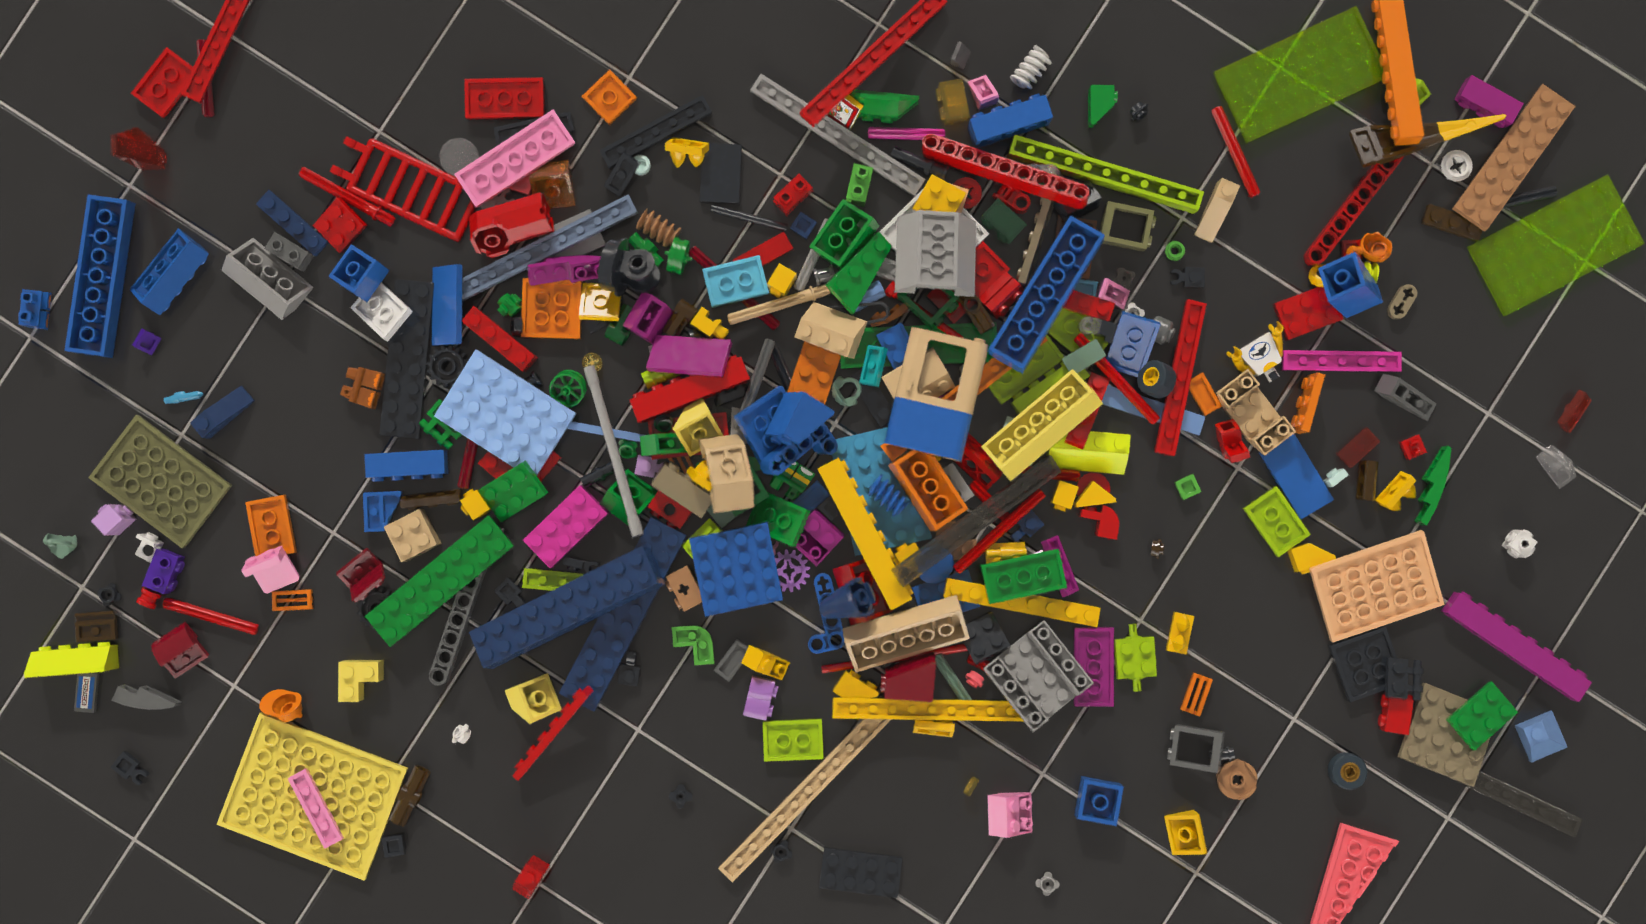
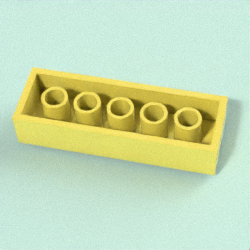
[981,369,1103,481]

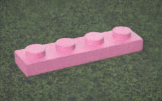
[287,768,344,849]

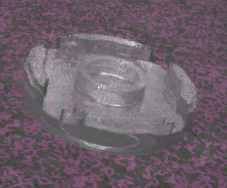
[439,138,479,177]

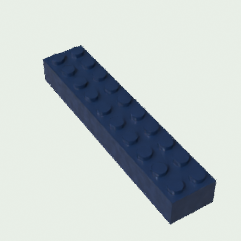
[559,517,688,712]
[469,546,665,669]

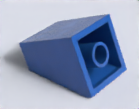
[1318,252,1383,318]
[765,392,835,445]

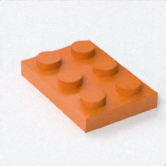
[787,341,841,405]
[1291,372,1325,434]
[245,495,297,556]

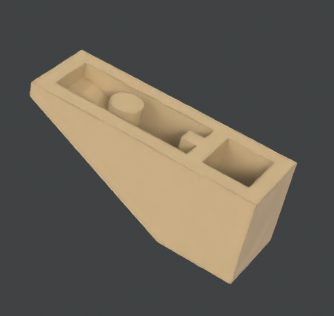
[1194,178,1240,243]

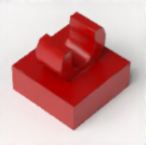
[1399,434,1427,460]

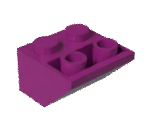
[622,293,673,345]
[796,508,845,566]

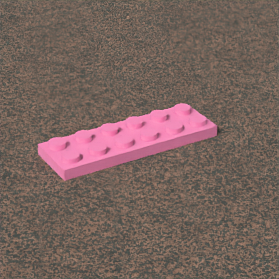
[454,110,576,208]

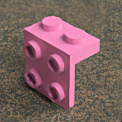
[242,546,300,593]

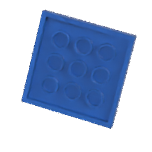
[689,522,783,617]

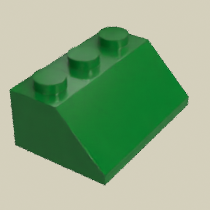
[809,199,879,270]

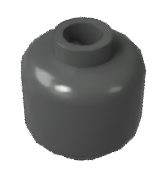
[1153,316,1176,345]

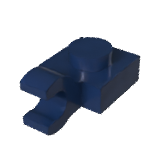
[1010,510,1045,542]

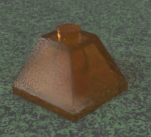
[529,160,576,209]

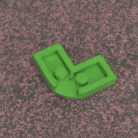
[672,625,715,665]

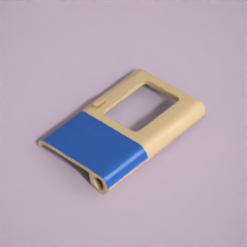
[884,327,989,462]

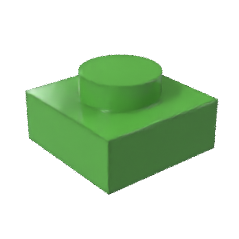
[1174,474,1201,500]

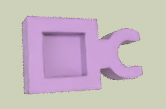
[634,455,663,478]

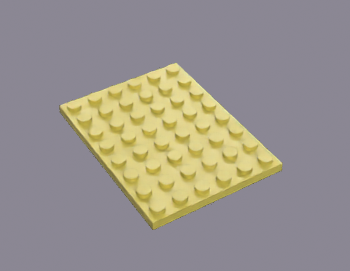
[217,712,408,881]

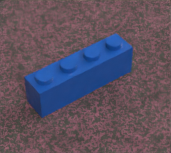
[364,450,449,482]

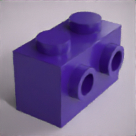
[142,548,185,594]

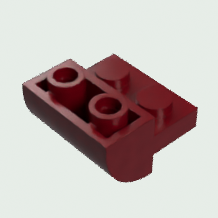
[151,622,209,678]

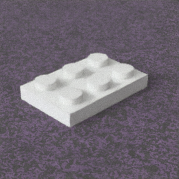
[351,282,413,342]

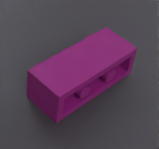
[1454,75,1524,128]

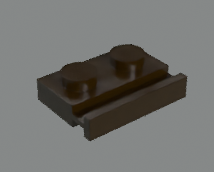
[74,610,118,642]

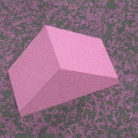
[968,75,999,110]
[1096,278,1130,309]

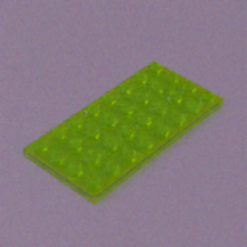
[1213,6,1384,144]
[1467,175,1645,316]

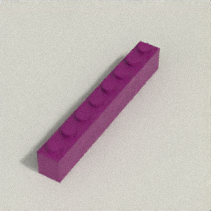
[1441,591,1592,702]

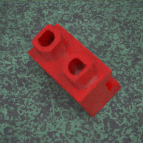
[773,173,813,216]

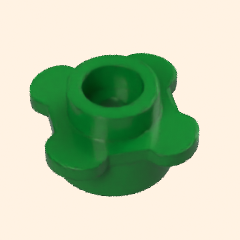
[618,439,638,459]

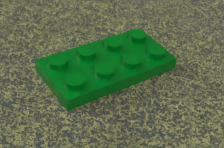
[980,549,1067,604]

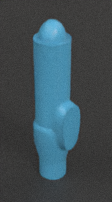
[164,391,203,404]

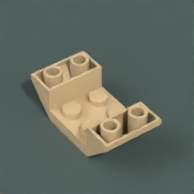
[1216,369,1296,456]
[699,434,754,513]

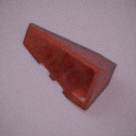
[111,127,167,170]

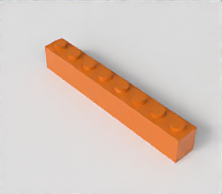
[1371,0,1424,146]

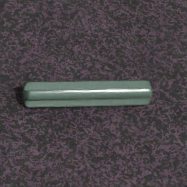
[935,654,972,700]

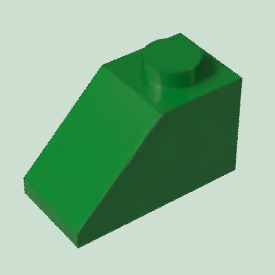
[1088,85,1118,128]
[640,433,687,456]

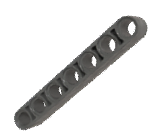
[429,569,487,685]

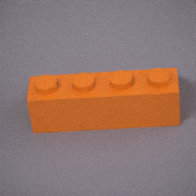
[888,450,968,531]

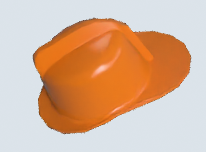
[259,689,303,722]

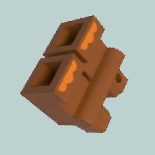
[340,367,385,410]

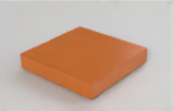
[582,69,638,126]

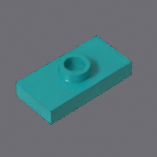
[859,345,888,387]

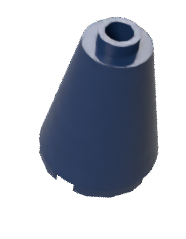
[819,577,876,619]

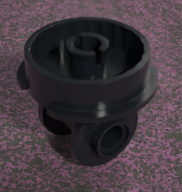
[598,238,661,297]

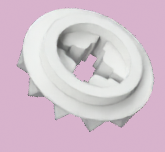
[1440,150,1473,182]

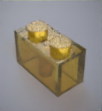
[935,78,970,125]

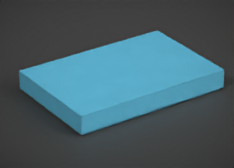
[702,255,769,308]

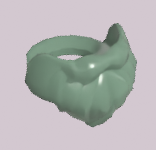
[831,376,862,407]
[43,533,77,559]

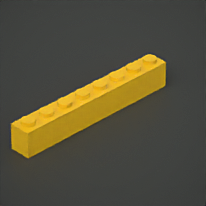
[818,458,914,610]

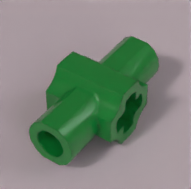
[628,232,664,267]

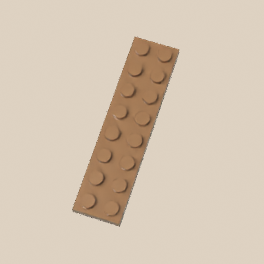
[1452,84,1575,232]

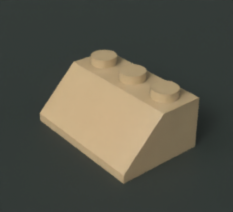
[795,302,868,359]
[881,347,955,399]

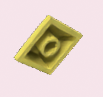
[673,398,723,457]
[505,673,562,724]

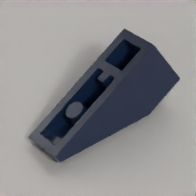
[190,386,255,439]

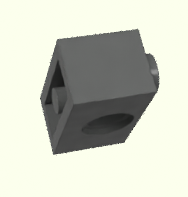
[264,232,314,272]

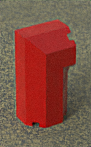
[469,192,555,258]

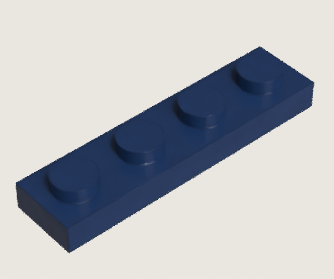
[256,190,329,257]

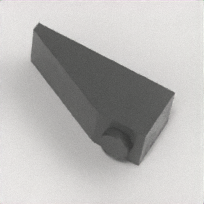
[1374,374,1436,421]

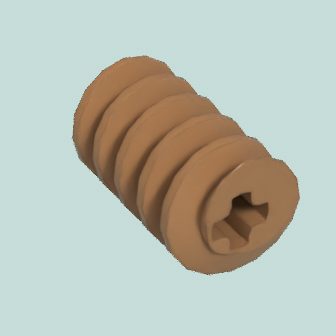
[636,208,681,247]

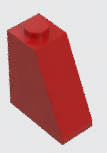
[512,855,550,899]

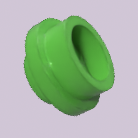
[1165,241,1185,261]

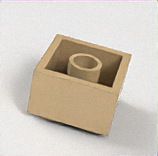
[384,509,441,562]

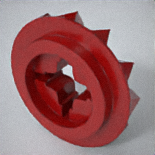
[953,177,982,209]

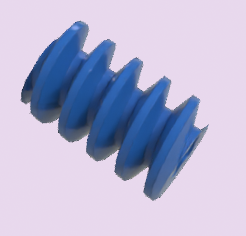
[868,474,911,517]

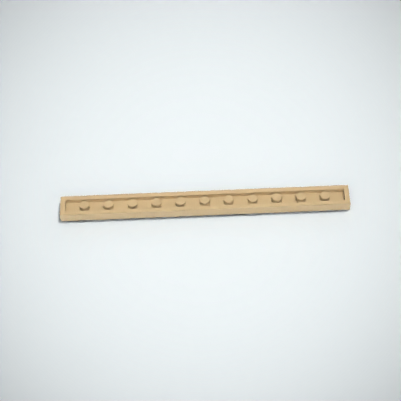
[718,719,891,882]

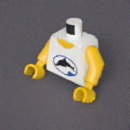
[1226,321,1283,382]

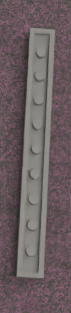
[750,74,925,197]

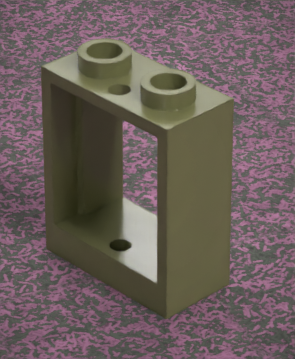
[1100,201,1156,252]

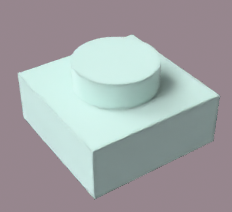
[1323,468,1348,487]

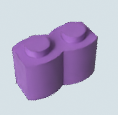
[743,675,778,721]

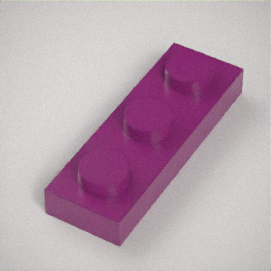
[1041,535,1079,597]

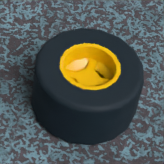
[1137,360,1177,398]

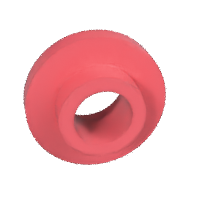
[965,670,984,688]

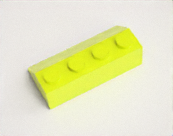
[1046,431,1130,475]
[24,642,119,678]

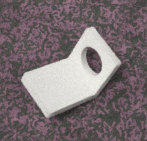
[135,532,164,563]

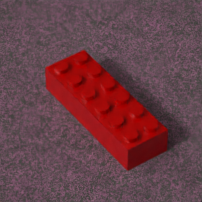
[630,355,750,424]

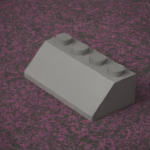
[221,238,313,320]

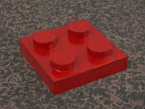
[313,197,367,253]

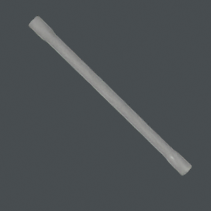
[584,365,644,538]

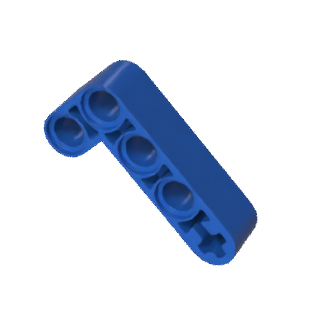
[760,423,838,475]
[808,573,845,654]

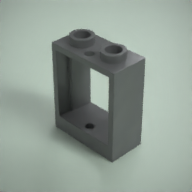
[1167,724,1225,773]

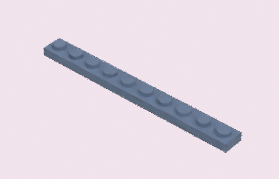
[462,194,638,301]

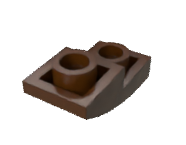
[869,303,909,328]

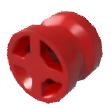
[136,587,162,609]

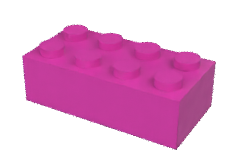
[523,485,610,569]

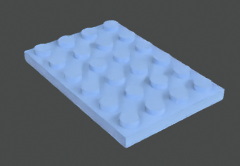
[434,349,577,476]

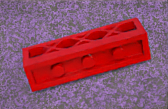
[953,433,1003,491]

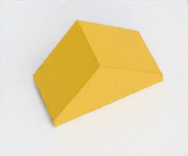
[1074,481,1116,507]

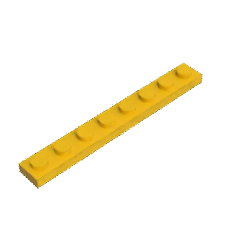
[943,578,1101,627]

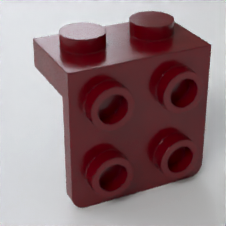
[336,548,385,603]

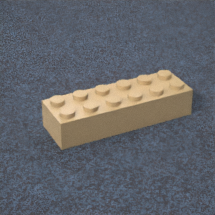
[842,595,970,672]

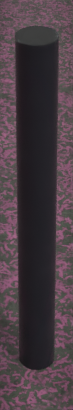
[710,204,788,232]

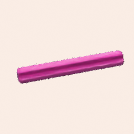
[868,127,945,140]

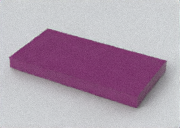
[646,335,732,377]
[1073,627,1114,707]

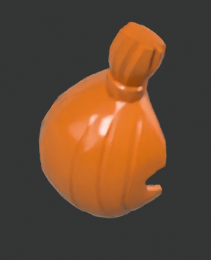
[1346,232,1392,263]

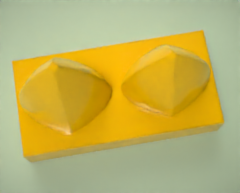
[665,137,709,168]
[686,459,712,491]
[1375,471,1416,511]
[1166,612,1194,655]
[913,720,955,737]

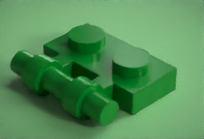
[419,399,462,450]

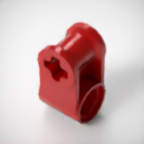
[992,184,1030,214]

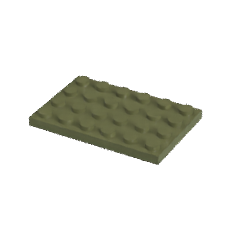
[88,415,232,548]

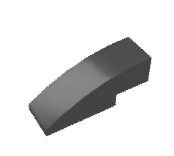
[111,684,182,710]

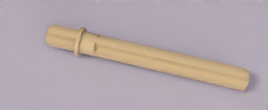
[727,284,831,325]

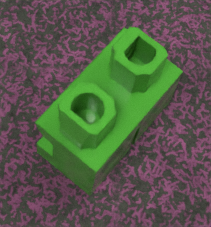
[846,163,873,207]

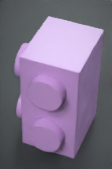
[91,504,136,535]

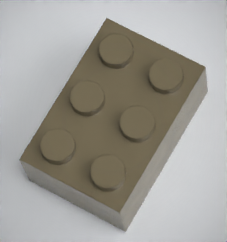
[651,461,712,518]

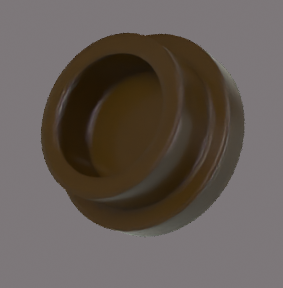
[1151,539,1165,559]

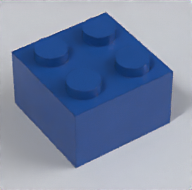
[328,244,390,302]
[1074,776,1124,826]

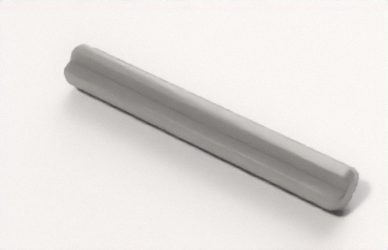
[794,219,828,292]

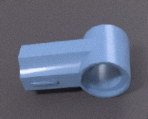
[855,280,886,312]

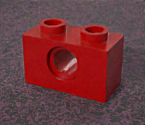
[648,490,693,529]

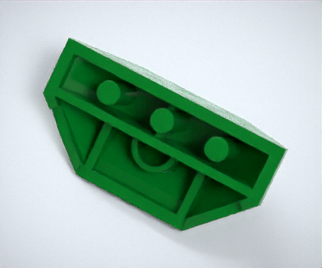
[849,89,919,123]

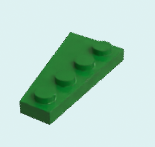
[825,232,892,314]

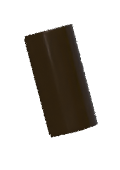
[1356,460,1379,501]

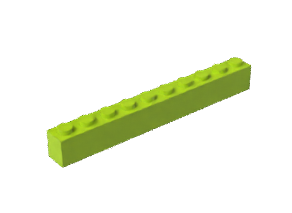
[1007,135,1204,214]

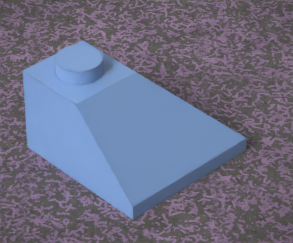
[1515,710,1567,763]

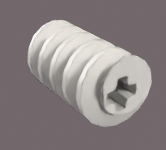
[1010,45,1052,89]

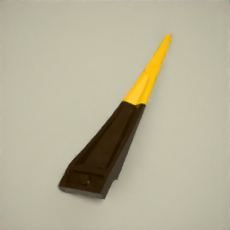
[1349,114,1506,168]

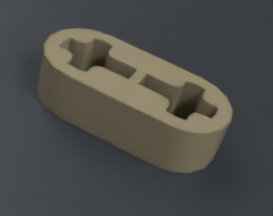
[1387,284,1417,320]

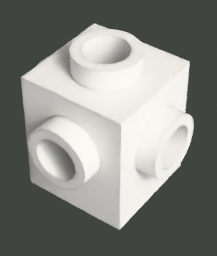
[1502,529,1537,558]

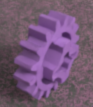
[775,549,810,592]

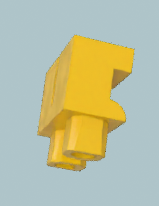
[691,307,729,339]

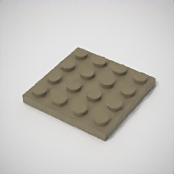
[1397,683,1490,787]

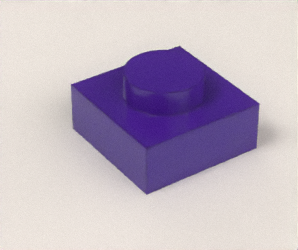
[132,328,161,355]

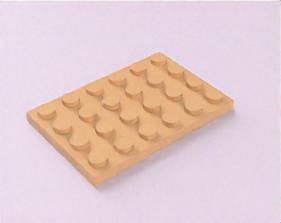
[1309,530,1445,643]

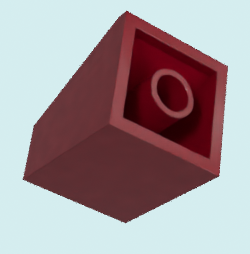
[880,652,936,703]

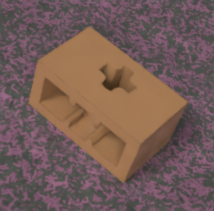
[665,565,702,612]

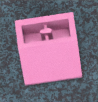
[988,792,1033,838]

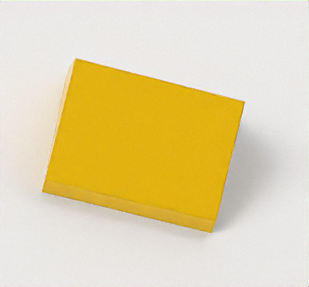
[1164,810,1207,855]

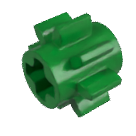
[497,293,522,317]

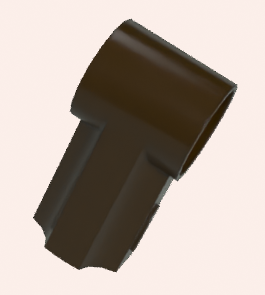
[662,299,699,336]

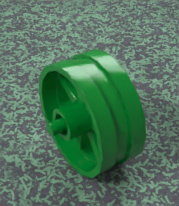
[665,237,692,275]
[549,370,587,407]

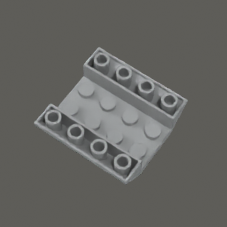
[895,210,976,297]
[983,620,1094,732]

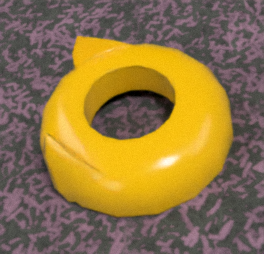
[1308,264,1324,287]

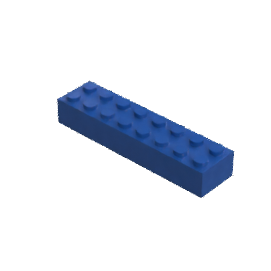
[65,194,135,358]
[988,215,1105,374]

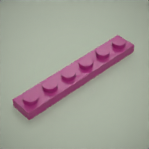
[1282,350,1402,372]

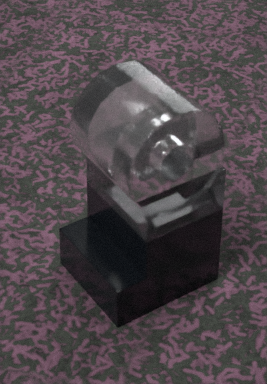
[1078,317,1117,345]

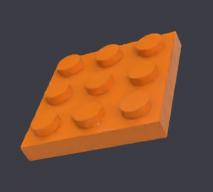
[521,278,583,339]

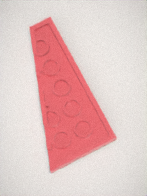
[1310,823,1399,924]

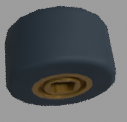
[1328,752,1368,790]

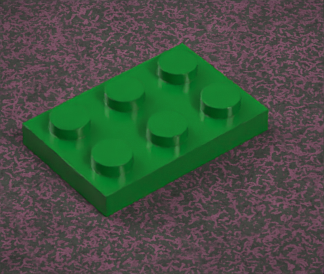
[478,460,548,522]
[746,491,810,548]
[1446,681,1518,750]

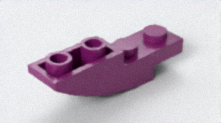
[527,255,601,286]

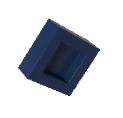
[790,212,817,240]

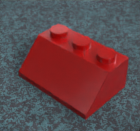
[833,559,893,625]

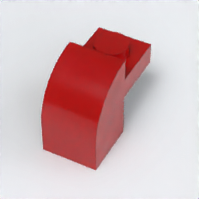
[1215,418,1250,463]
[1078,505,1119,540]

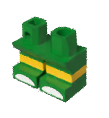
[769,455,815,501]

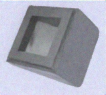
[950,41,970,69]

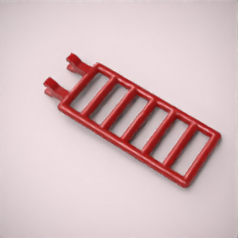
[330,136,476,242]

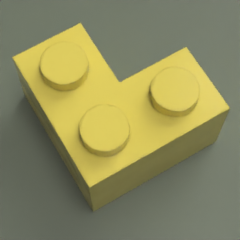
[338,660,384,702]

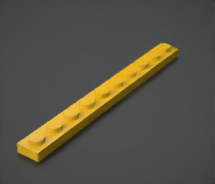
[832,698,1023,721]

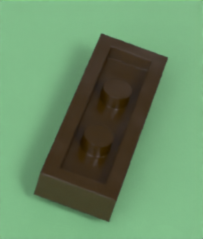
[1421,204,1483,242]
[400,488,463,510]

